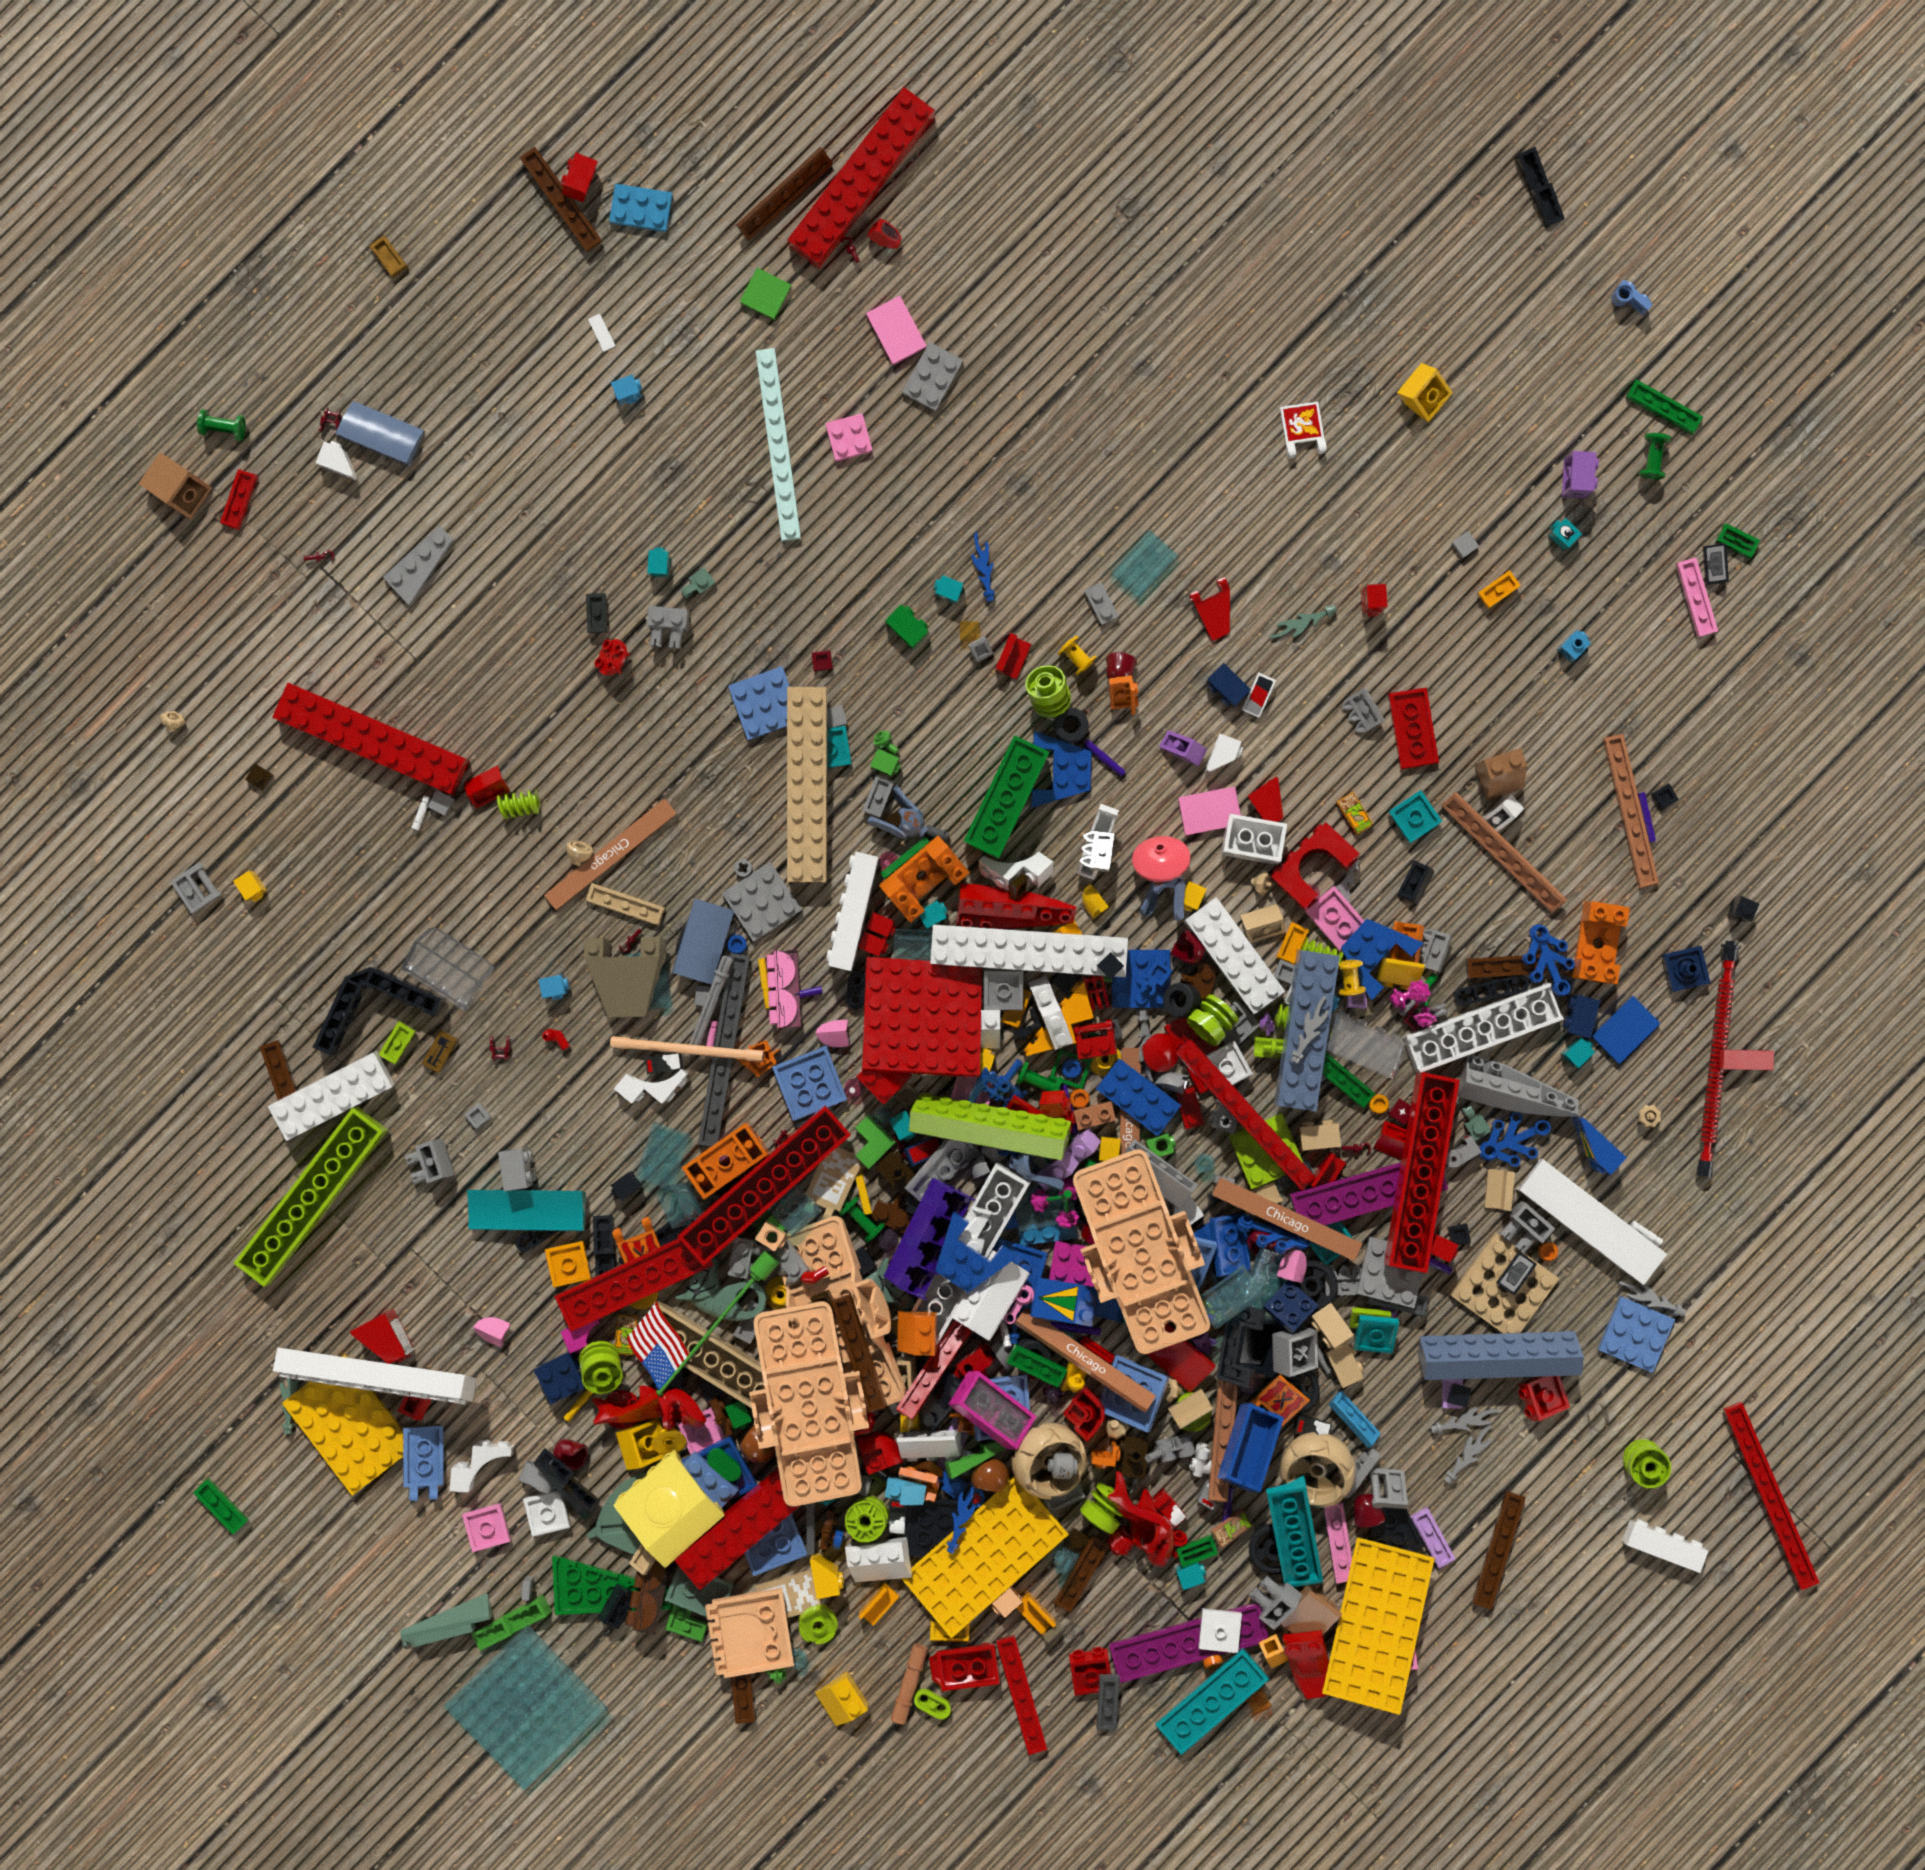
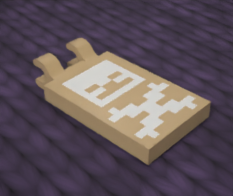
[804,1146,862,1219]
[745,1569,822,1618]

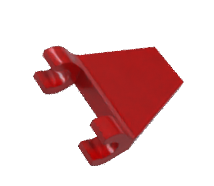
[1189,577,1230,641]

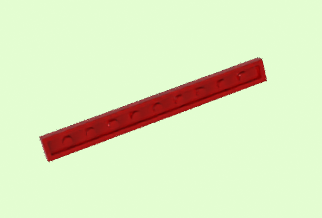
[1176,1039,1315,1191]
[1723,1402,1820,1590]

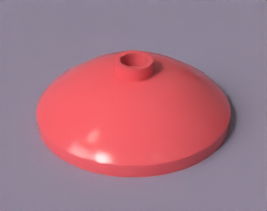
[1132,836,1191,882]

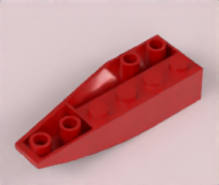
[956,883,1076,929]

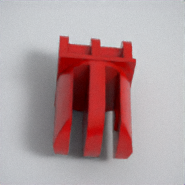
[1083,975,1110,1012]

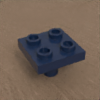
[1662,946,1711,992]
[1263,1280,1318,1334]

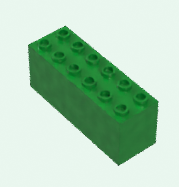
[964,735,1049,860]

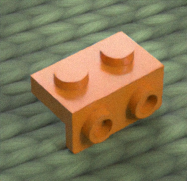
[1109,675,1139,715]
[1388,921,1424,963]
[1090,1440,1120,1469]
[898,1467,940,1502]

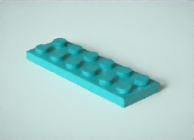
[1155,1648,1269,1755]

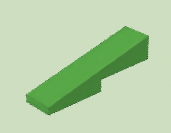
[944,1440,1006,1479]
[471,1594,552,1651]

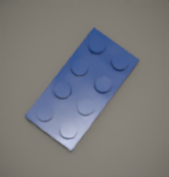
[1096,1058,1181,1136]

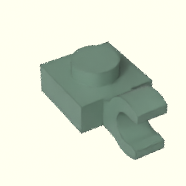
[681,567,716,598]
[1462,1105,1491,1141]

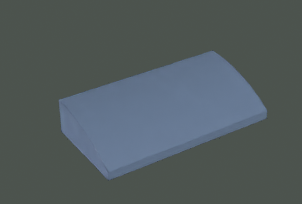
[335,401,425,466]
[672,898,734,985]

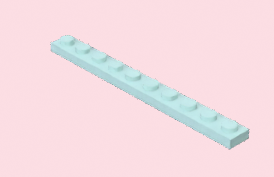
[756,348,801,542]

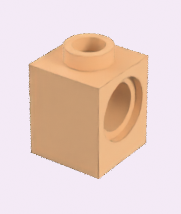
[755,1221,787,1252]
[992,1586,1022,1617]

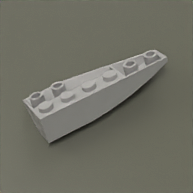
[1458,1055,1579,1117]

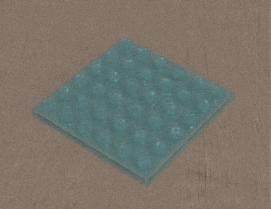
[444,1625,609,1790]

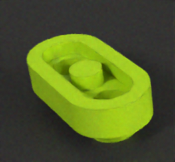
[914,1688,951,1719]

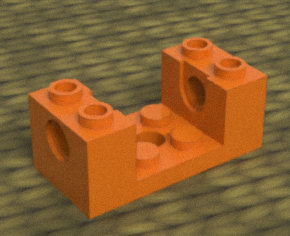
[879,836,970,923]
[1571,901,1630,984]
[681,1121,770,1199]

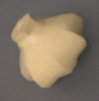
[160,711,185,732]
[1251,871,1272,895]
[1638,1105,1661,1128]
[1162,1378,1181,1402]
[1105,1418,1129,1440]

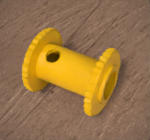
[1058,636,1096,675]
[1338,960,1366,996]

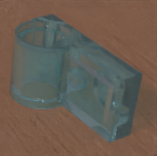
[1053,1544,1079,1575]

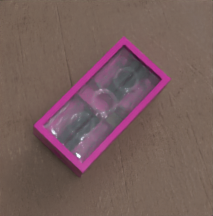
[948,1371,1037,1449]

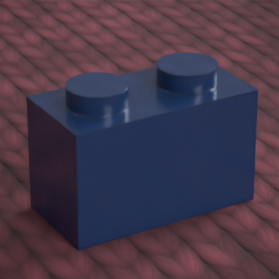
[1206,663,1251,708]
[1563,995,1600,1038]

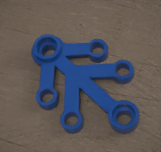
[1522,924,1575,996]
[1479,1112,1551,1167]
[1236,1215,1311,1254]

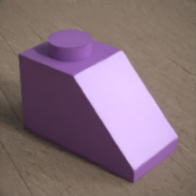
[1159,730,1208,766]

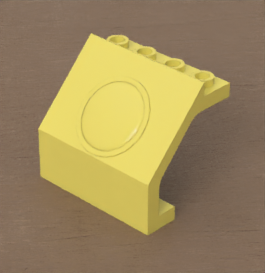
[613,1449,725,1568]

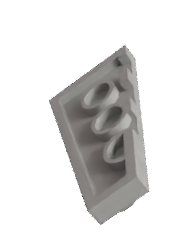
[383,525,454,606]
[905,1139,982,1201]

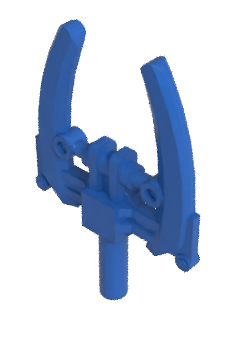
[967,1059,1027,1108]

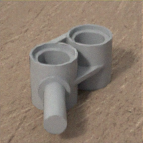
[1145,1434,1195,1462]
[519,1460,555,1494]

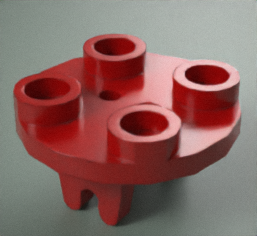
[594,639,630,676]

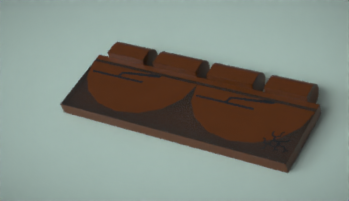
[625,1560,671,1635]

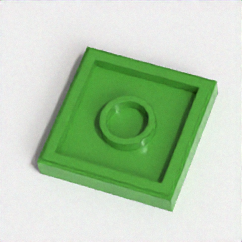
[740,268,792,320]

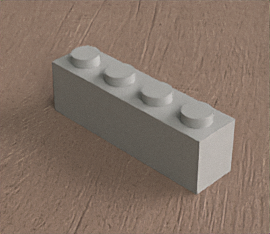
[1123,1139,1198,1209]

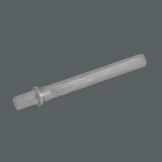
[689,956,733,1055]

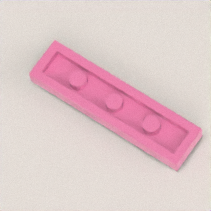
[1676,557,1718,637]
[1323,1502,1352,1583]

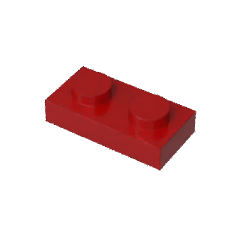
[1175,1087,1204,1129]

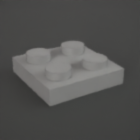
[984,970,1023,1010]

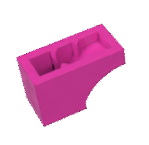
[561,1318,602,1354]

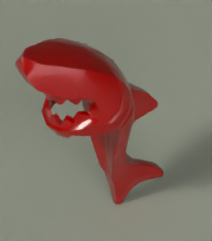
[592,1385,707,1430]
[1108,1471,1175,1567]

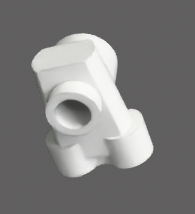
[1189,1442,1211,1477]

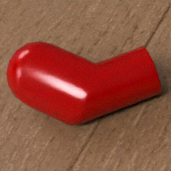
[542,1029,570,1050]
[801,1266,829,1285]

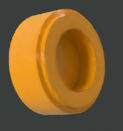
[1369,1094,1389,1114]

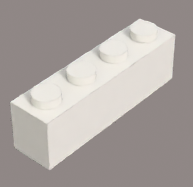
[1622,1519,1708,1573]

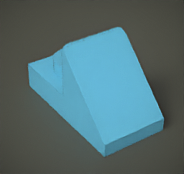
[885,1476,927,1505]

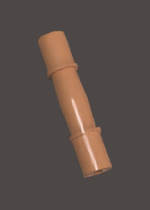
[891,1643,928,1725]

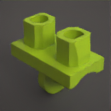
[1253,1037,1284,1059]

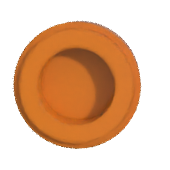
[1070,1089,1089,1108]
[1537,1241,1558,1261]
[1203,1655,1223,1670]

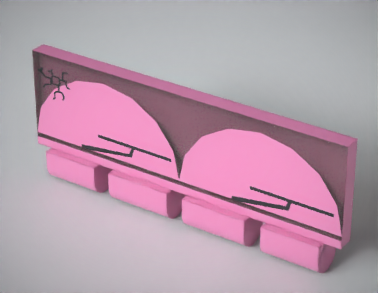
[767,950,801,1028]

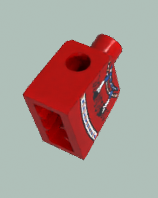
[952,1340,996,1380]

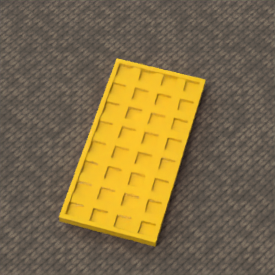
[901,1476,1069,1638]
[1322,1537,1435,1715]

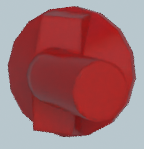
[1172,1529,1187,1558]

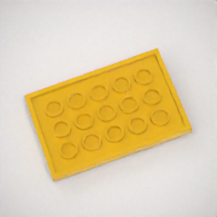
[282,1354,403,1496]

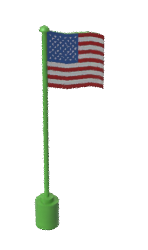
[627,1250,780,1396]

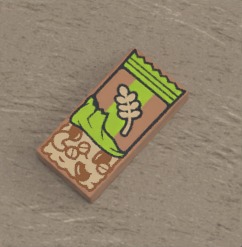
[1210,1509,1252,1548]

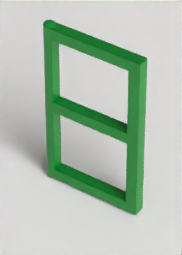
[1049,1024,1101,1089]

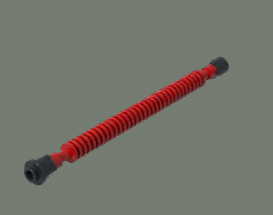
[1696,941,1741,1177]

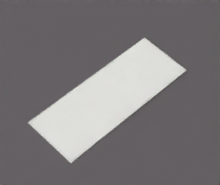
[588,314,615,352]

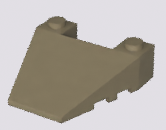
[584,937,666,1018]

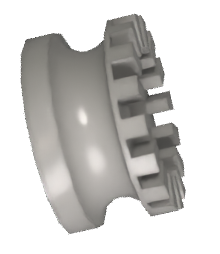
[734,859,752,877]
[1430,1003,1449,1017]

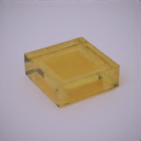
[960,621,979,641]

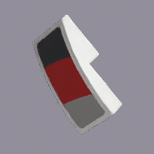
[1242,672,1276,718]

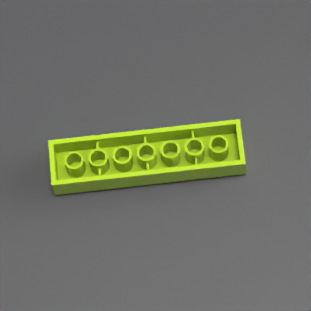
[909,1093,1071,1160]

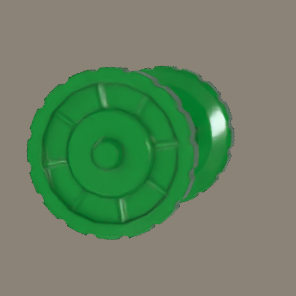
[197,409,246,441]
[1639,433,1671,480]
[1015,1061,1063,1091]
[838,1196,885,1243]

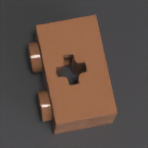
[1073,1101,1116,1130]

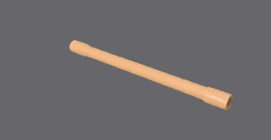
[610,1036,764,1062]

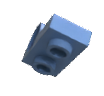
[1611,280,1653,315]

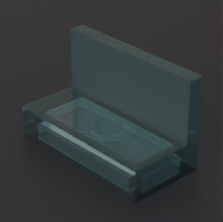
[893,929,933,960]

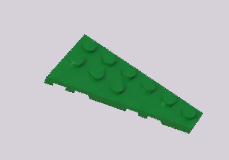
[552,1555,672,1615]

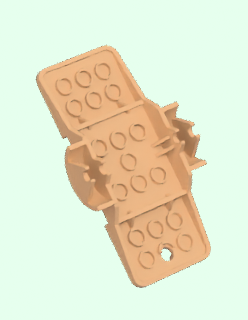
[1073,1149,1210,1354]
[774,1216,906,1405]
[749,1301,869,1506]

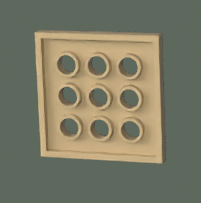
[1450,1232,1559,1334]

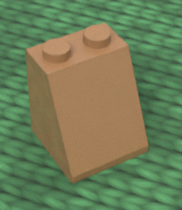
[138,452,212,519]
[1474,748,1527,801]
[1279,1585,1342,1634]

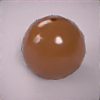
[740,1425,776,1463]
[971,1457,1009,1493]

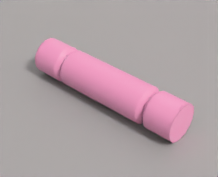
[706,1021,718,1047]

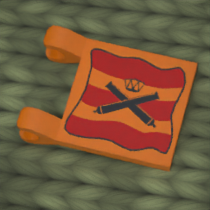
[612,1217,660,1263]
[1249,1375,1310,1428]

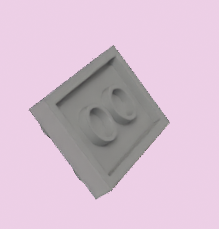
[902,342,963,412]

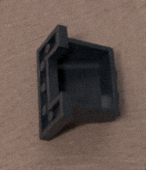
[1216,1302,1285,1388]

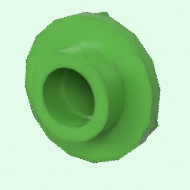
[873,731,899,755]
[765,1668,786,1684]

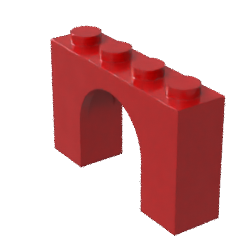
[1271,822,1360,912]

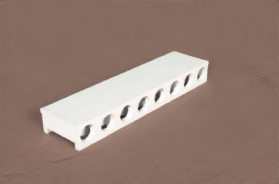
[1402,983,1564,1073]
[1516,1159,1667,1285]

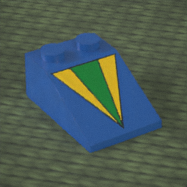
[1572,1116,1627,1175]
[1030,1277,1097,1327]

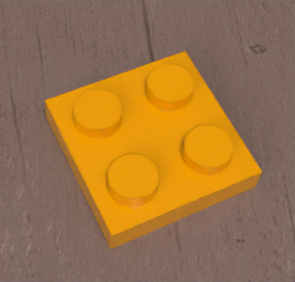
[545,1240,592,1287]

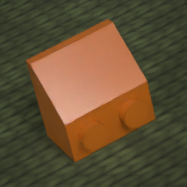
[897,1311,937,1356]

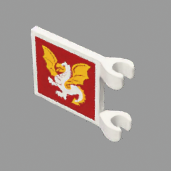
[1280,402,1327,459]

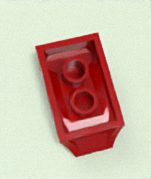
[1283,1630,1329,1699]
[929,1642,1000,1691]

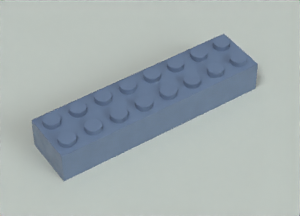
[1274,950,1340,1111]
[1418,1331,1584,1380]

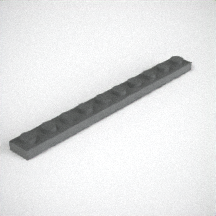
[698,953,750,1146]

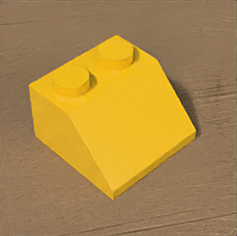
[1397,363,1453,422]
[1376,958,1425,990]
[616,1418,665,1470]
[810,1551,845,1599]
[815,1671,869,1726]

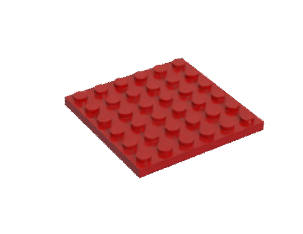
[862,957,982,1077]

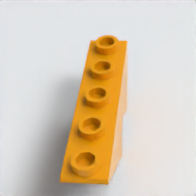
[1023,981,1093,1056]

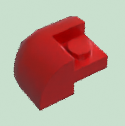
[1063,1386,1106,1442]
[854,1431,904,1475]

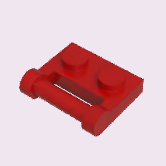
[1073,1019,1117,1060]

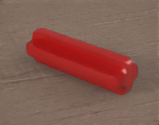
[1079,1336,1115,1364]

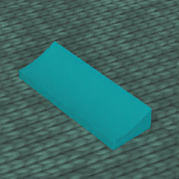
[467,1190,586,1231]
[1266,1475,1323,1587]

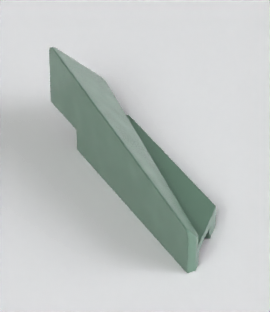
[400,1593,493,1647]

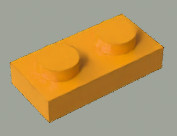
[1477,570,1521,609]

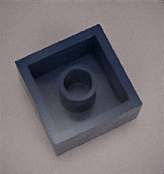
[533,1351,585,1405]

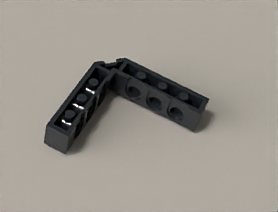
[312,967,446,1056]

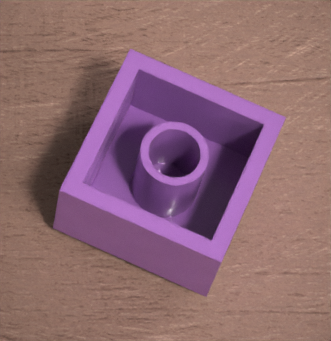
[1562,451,1599,499]

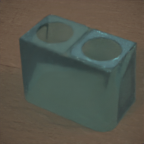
[658,1182,703,1229]

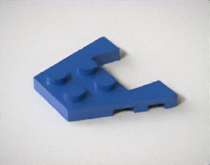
[1032,732,1091,807]
[1341,919,1424,1000]
[935,1212,1017,1293]

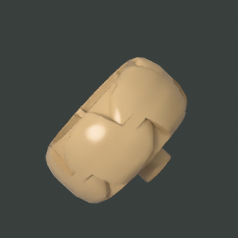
[1011,1422,1087,1499]
[1280,1432,1356,1508]

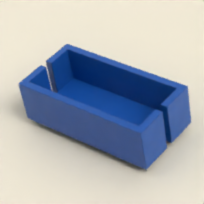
[1217,1403,1284,1493]

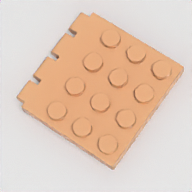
[705,1588,794,1678]

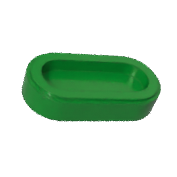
[707,1448,741,1481]

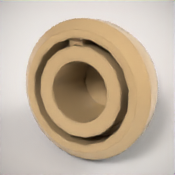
[566,840,593,866]

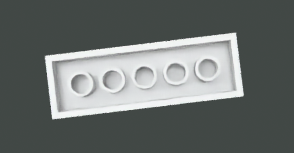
[826,852,880,971]
[1183,897,1285,1014]
[268,1050,395,1141]

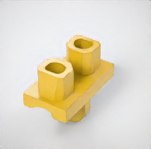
[1060,1361,1087,1393]

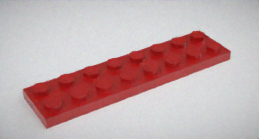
[554,1238,714,1332]

